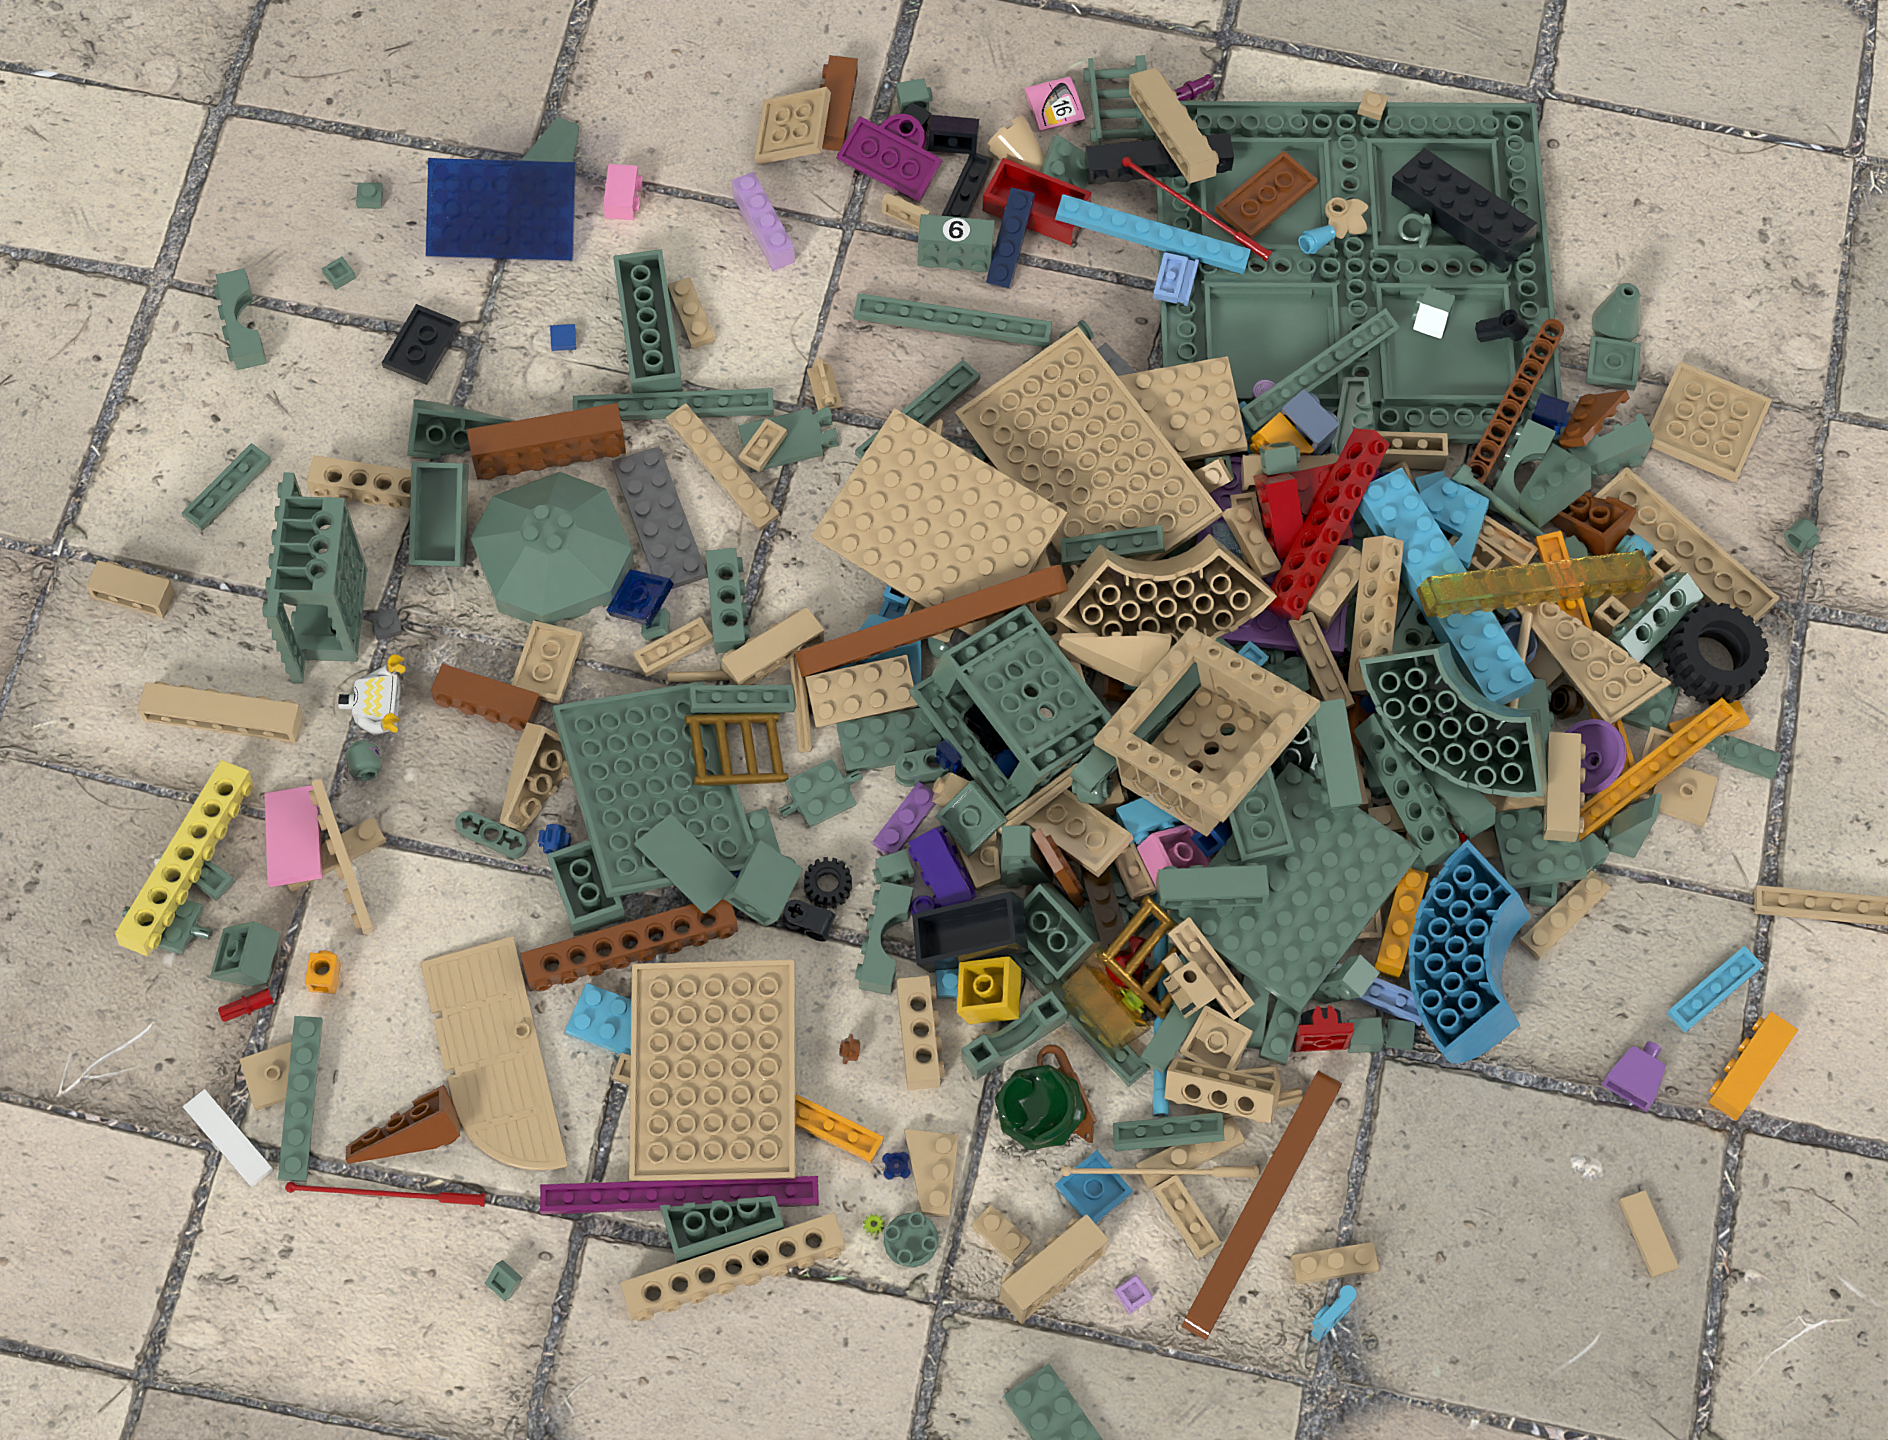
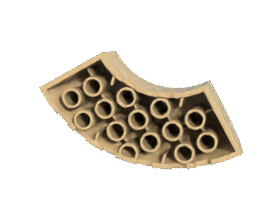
[1054,534,1277,651]

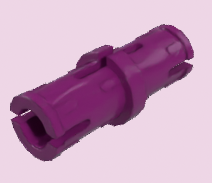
[1174,74,1215,101]

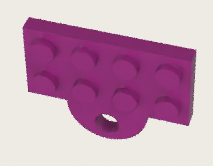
[836,114,943,203]

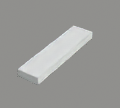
[183,1089,274,1188]

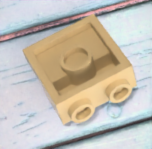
[1179,1005,1254,1071]

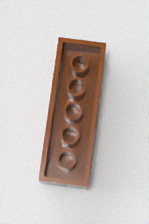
[467,403,626,480]

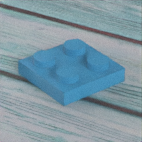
[1055,1150,1133,1224]

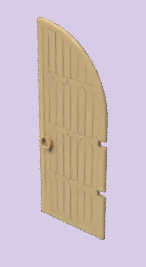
[420,936,568,1170]

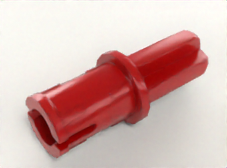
[218,988,274,1022]

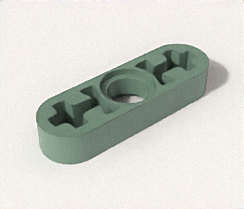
[456,811,528,859]

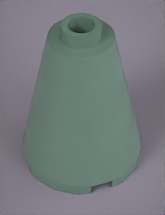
[1592,283,1641,342]

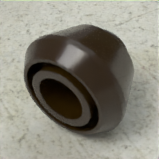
[1550,684,1584,720]

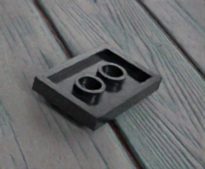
[381,304,461,385]

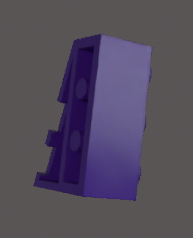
[908,825,978,908]

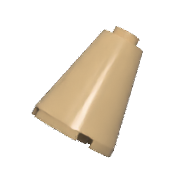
[987,116,1045,172]

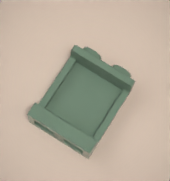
[723,840,803,927]

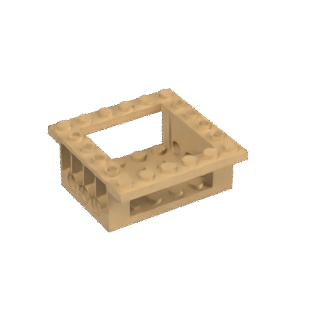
[1093,627,1320,837]

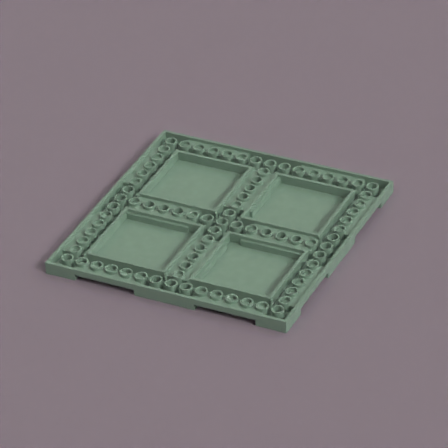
[1154,101,1565,449]

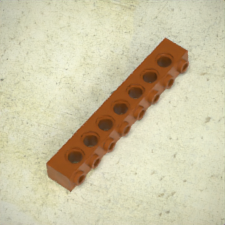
[520,899,738,992]

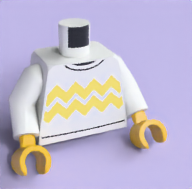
[338,654,405,735]

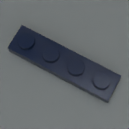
[986,187,1036,290]

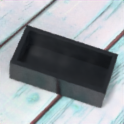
[912,891,1029,973]

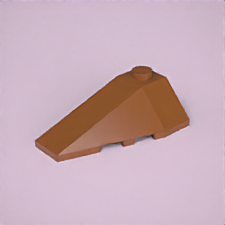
[1550,492,1636,559]
[345,1085,460,1164]

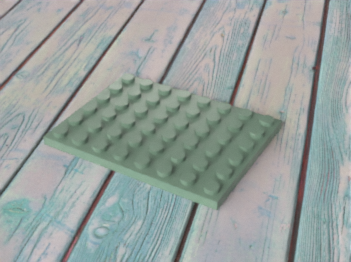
[552,681,754,898]
[1169,762,1422,1013]

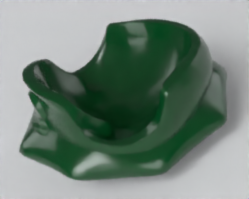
[995,1065,1085,1150]

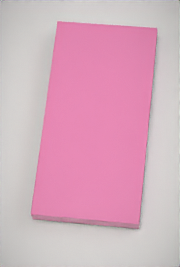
[265,785,323,887]

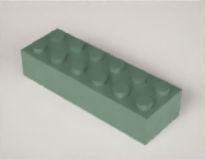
[613,249,683,393]

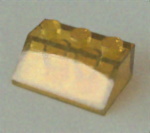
[1061,965,1151,1049]

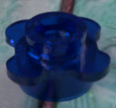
[882,1152,911,1180]

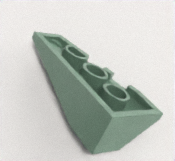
[407,399,515,459]
[1602,793,1662,858]

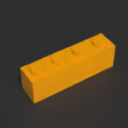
[1374,868,1429,980]
[1708,1011,1799,1121]

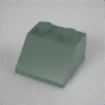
[210,921,280,986]

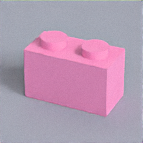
[603,164,643,220]

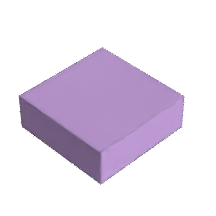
[1113,1274,1153,1315]

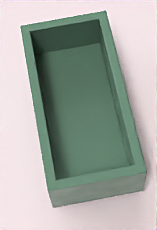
[409,462,469,567]

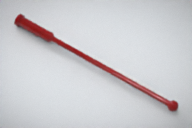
[1122,157,1273,262]
[285,1182,486,1207]

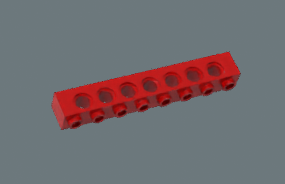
[1266,428,1390,621]

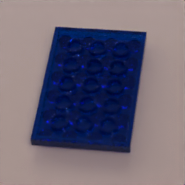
[425,158,576,262]

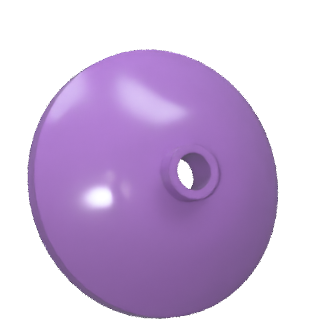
[1564,719,1626,795]

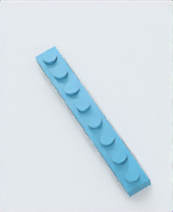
[1055,194,1251,274]

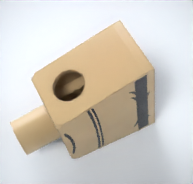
[1162,953,1220,1019]

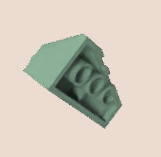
[511,117,579,210]

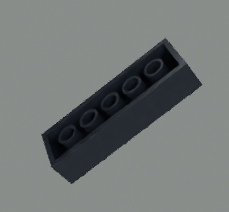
[1391,148,1538,271]

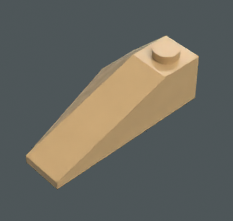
[1057,631,1171,687]
[499,723,570,833]

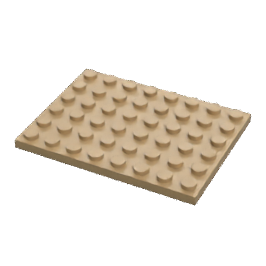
[811,408,1068,636]
[629,959,796,1182]

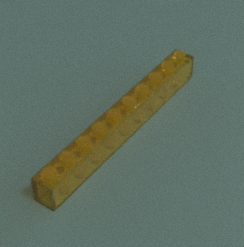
[1416,550,1655,618]

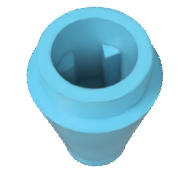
[1298,225,1336,254]

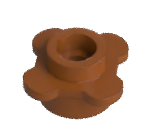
[839,1034,860,1064]

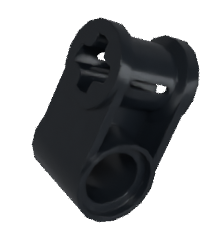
[782,899,836,942]

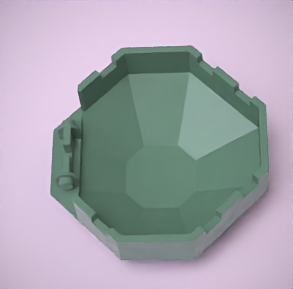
[470,472,634,625]

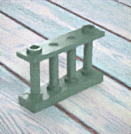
[1083,55,1155,145]

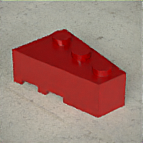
[1253,472,1303,560]

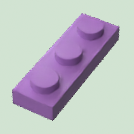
[873,781,936,855]

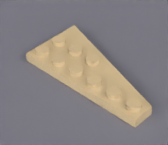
[1512,590,1671,725]

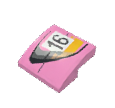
[1024,77,1085,132]

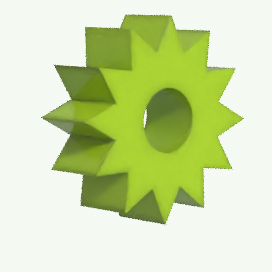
[863,1213,885,1236]

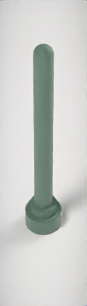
[1451,463,1545,538]

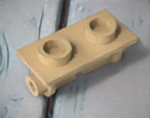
[807,358,843,410]

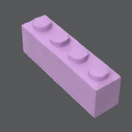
[731,171,795,271]

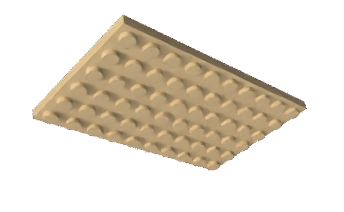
[955,326,1223,574]

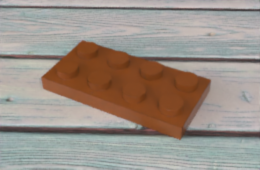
[1215,151,1318,239]

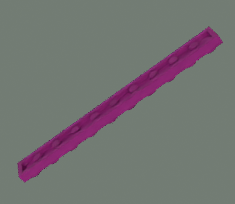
[540,1176,819,1214]

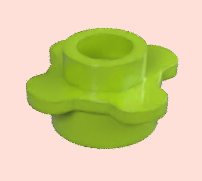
[1120,988,1144,1013]

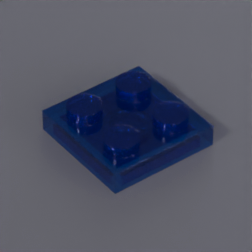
[606,569,674,626]

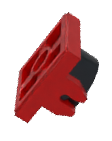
[1293,1005,1354,1052]

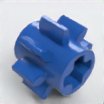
[538,824,571,854]

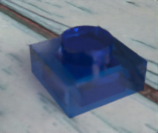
[936,740,962,774]

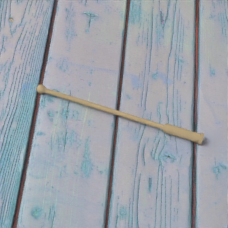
[1061,1165,1259,1179]

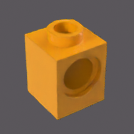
[305,950,341,994]

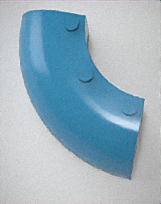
[1409,839,1531,1063]

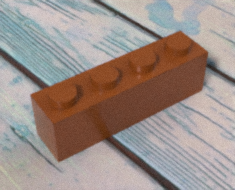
[819,55,858,151]
[430,663,542,731]

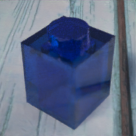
[1531,393,1571,435]

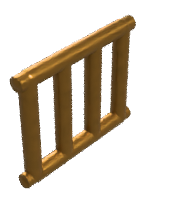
[684,713,789,786]
[1097,895,1181,1019]

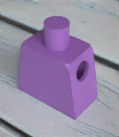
[1601,1041,1666,1112]

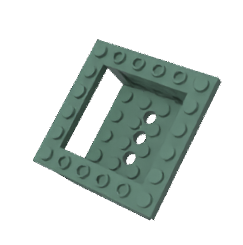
[262,472,368,684]
[909,604,1112,815]

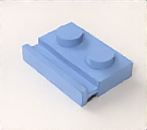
[1153,252,1199,306]

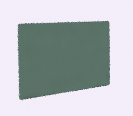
[634,814,737,913]

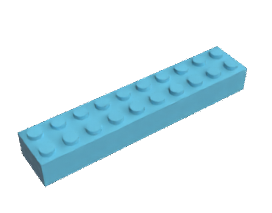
[1357,467,1535,705]

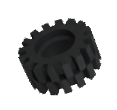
[804,857,852,909]

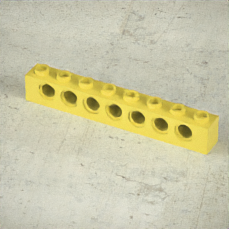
[115,760,253,957]

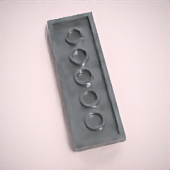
[612,446,708,593]

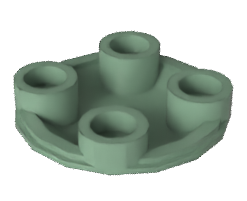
[883,1212,939,1268]

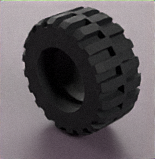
[1663,602,1769,705]

